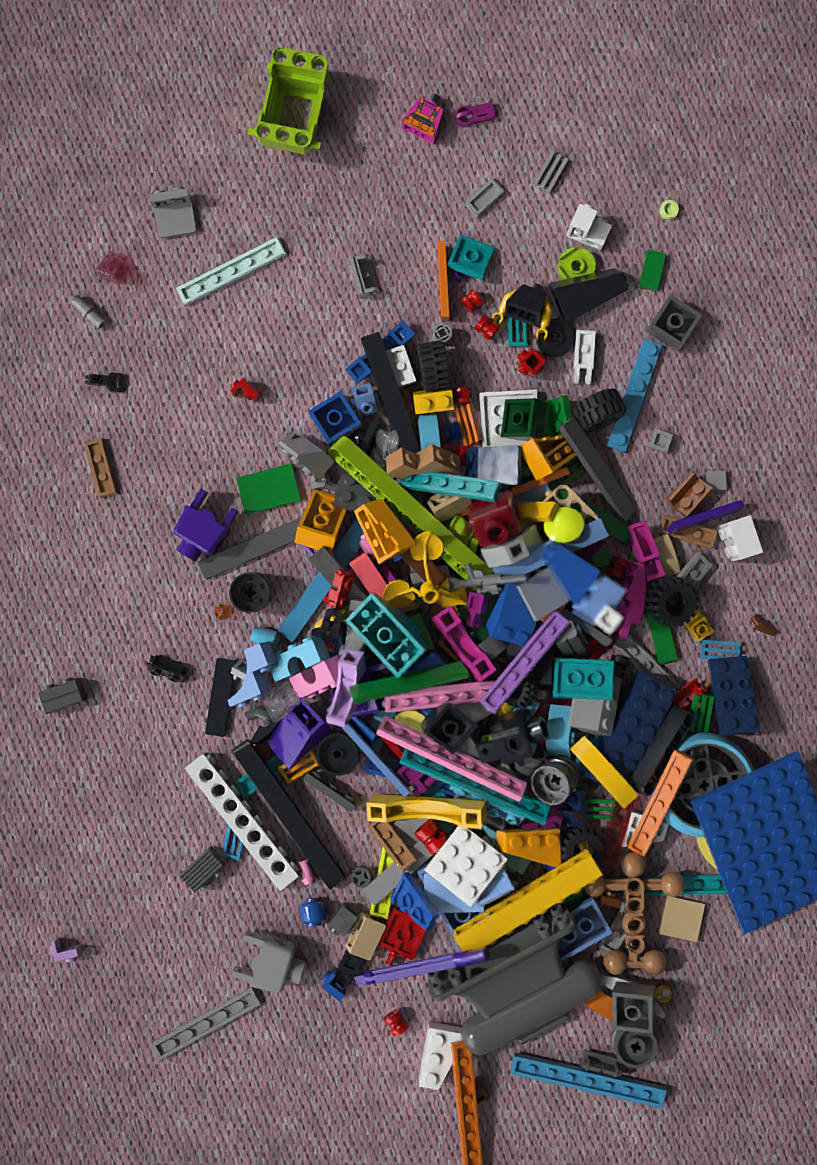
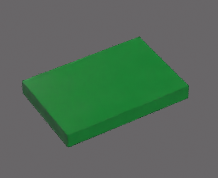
[236,464,301,515]

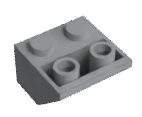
[278,437,334,479]

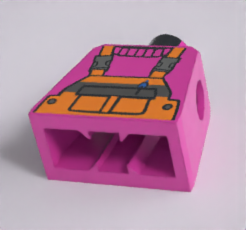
[402,93,443,145]

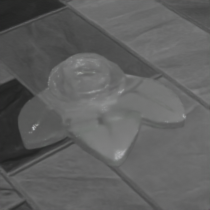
[373,429,399,462]

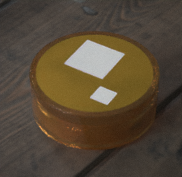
[655,982,673,1004]

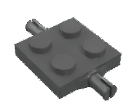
[324,469,377,512]

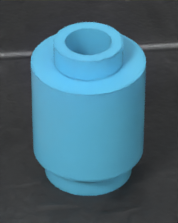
[250,626,280,648]

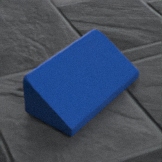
[349,716,380,746]

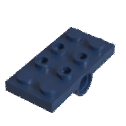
[707,656,760,737]

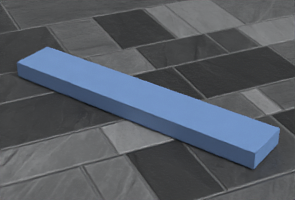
[492,518,608,585]
[326,706,410,797]

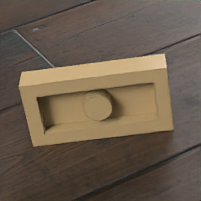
[345,911,386,960]

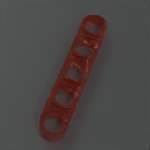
[599,799,635,879]

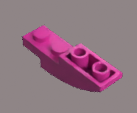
[610,561,646,640]

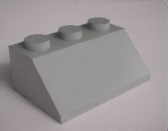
[568,676,622,736]

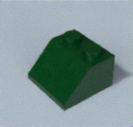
[500,398,549,441]

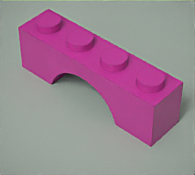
[432,606,496,682]

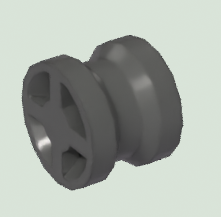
[351,866,371,888]

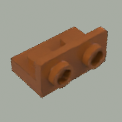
[668,471,714,518]

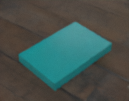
[553,658,615,701]

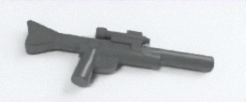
[448,562,529,594]

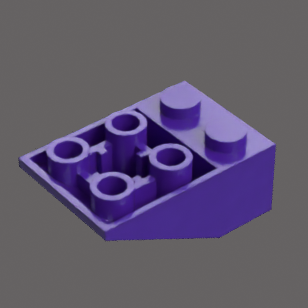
[267,697,332,770]

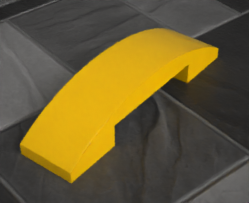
[570,736,639,808]

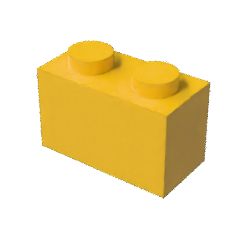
[413,387,454,414]

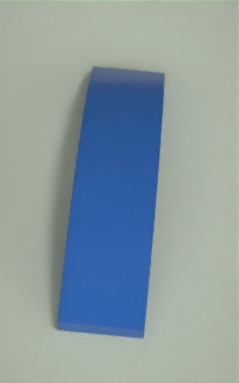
[345,320,415,384]

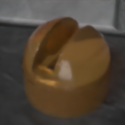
[214,604,230,620]

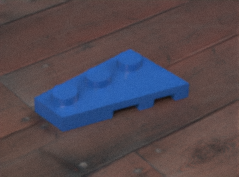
[390,872,439,930]

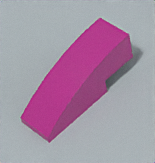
[627,520,665,583]

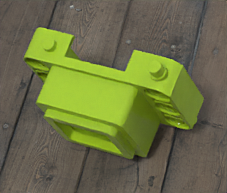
[248,47,331,155]

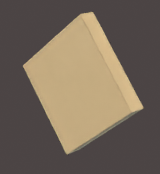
[658,895,705,942]

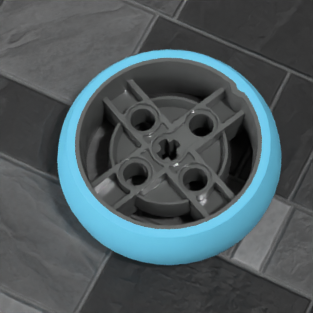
[652,732,754,837]

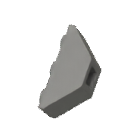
[481,525,542,568]

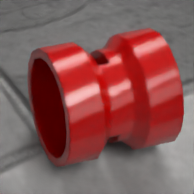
[474,314,500,341]
[605,555,630,581]
[383,1008,409,1037]

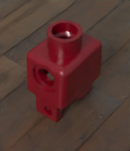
[467,487,523,547]

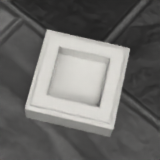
[594,605,623,634]

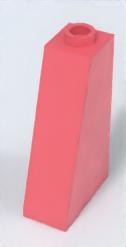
[349,552,404,612]

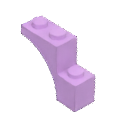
[326,649,366,727]

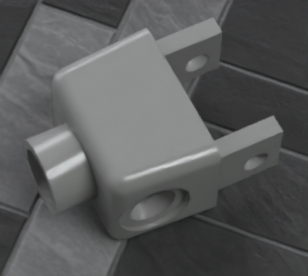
[231,930,305,993]

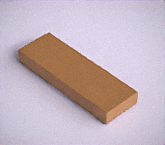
[84,438,118,498]
[657,514,718,549]
[368,821,418,873]

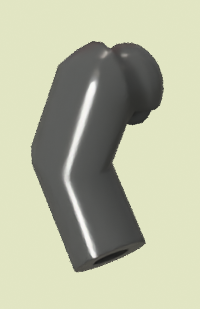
[246,707,274,724]

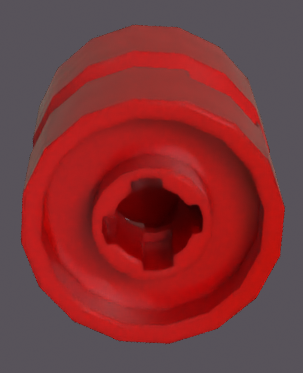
[414,819,449,855]

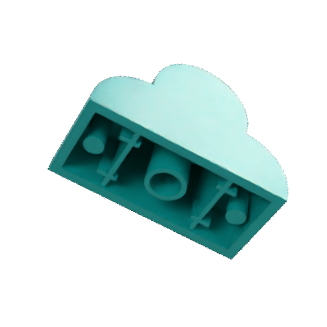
[345,593,427,678]

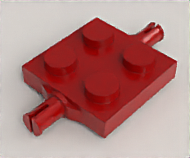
[378,907,426,966]

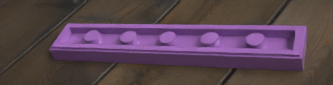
[479,610,570,714]

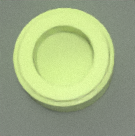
[659,200,679,220]

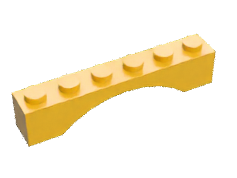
[367,794,487,829]

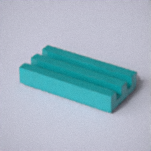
[507,317,528,347]

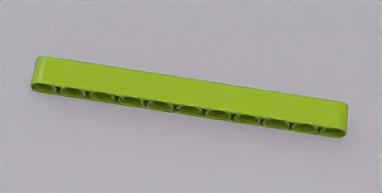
[329,436,495,593]

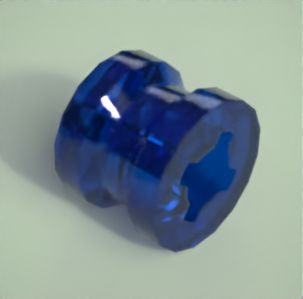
[442,421,462,443]

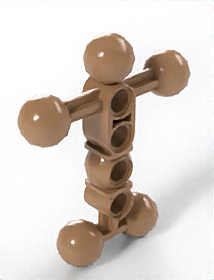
[583,853,685,975]

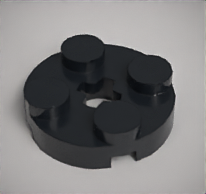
[535,318,574,358]

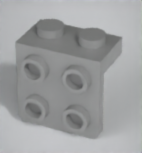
[149,187,196,238]

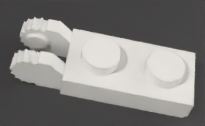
[573,330,596,385]

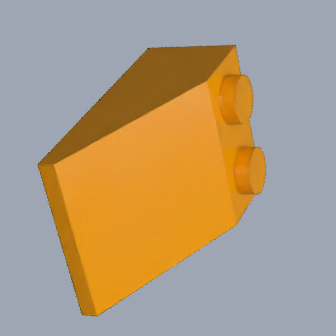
[294,489,347,554]

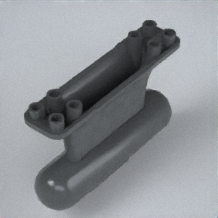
[428,904,603,1056]

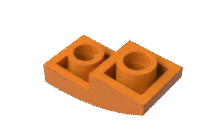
[582,991,613,1022]

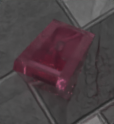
[95,251,128,285]

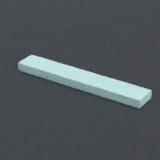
[176,237,286,306]

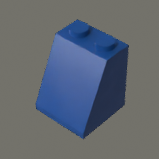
[542,541,600,605]

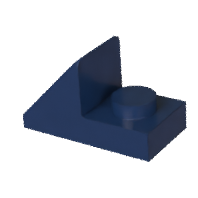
[557,789,587,829]

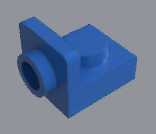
[321,968,345,1002]

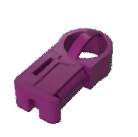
[455,100,495,127]

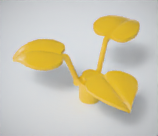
[382,531,467,608]

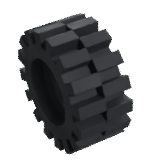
[505,674,538,708]

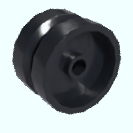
[316,731,359,776]

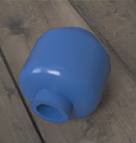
[300,898,326,927]

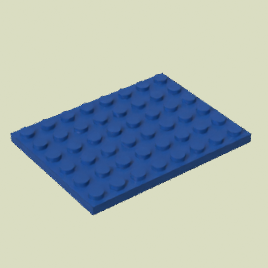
[691,751,817,934]

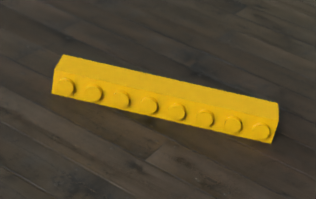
[452,849,602,951]

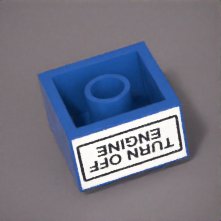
[308,391,362,447]

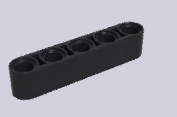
[629,706,694,796]

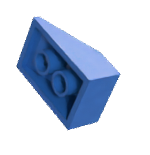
[486,582,536,646]

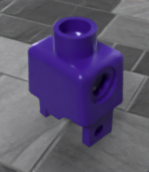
[173,489,239,562]
[332,663,388,717]

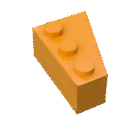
[354,498,417,564]
[496,827,561,867]

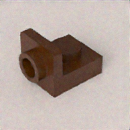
[597,890,622,908]

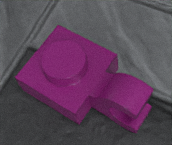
[465,592,489,628]

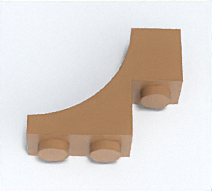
[386,444,461,480]

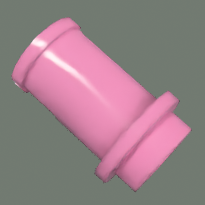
[298,859,316,885]

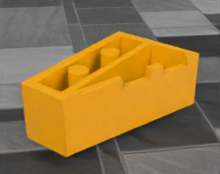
[520,435,576,480]

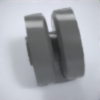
[610,1029,658,1069]

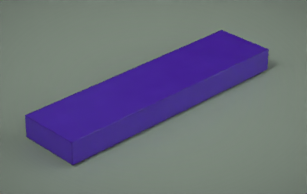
[667,500,744,535]

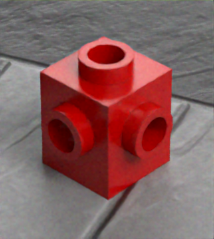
[515,348,546,376]

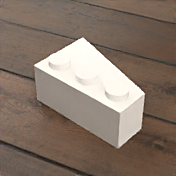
[419,1021,461,1090]

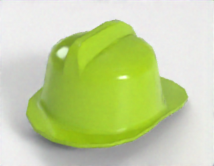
[444,514,474,547]

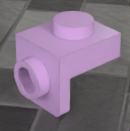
[50,938,82,962]

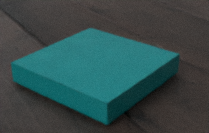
[447,234,495,280]

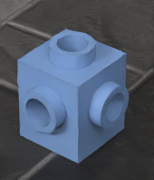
[351,383,379,417]

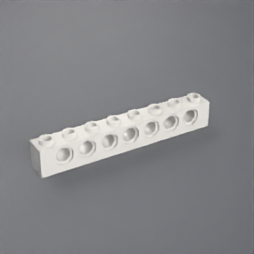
[184,753,300,891]

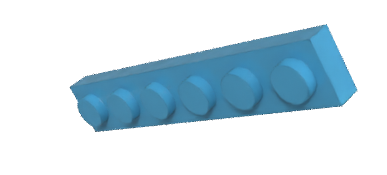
[606,339,662,453]

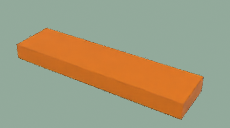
[437,241,449,321]

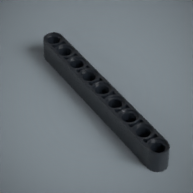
[232,738,347,890]

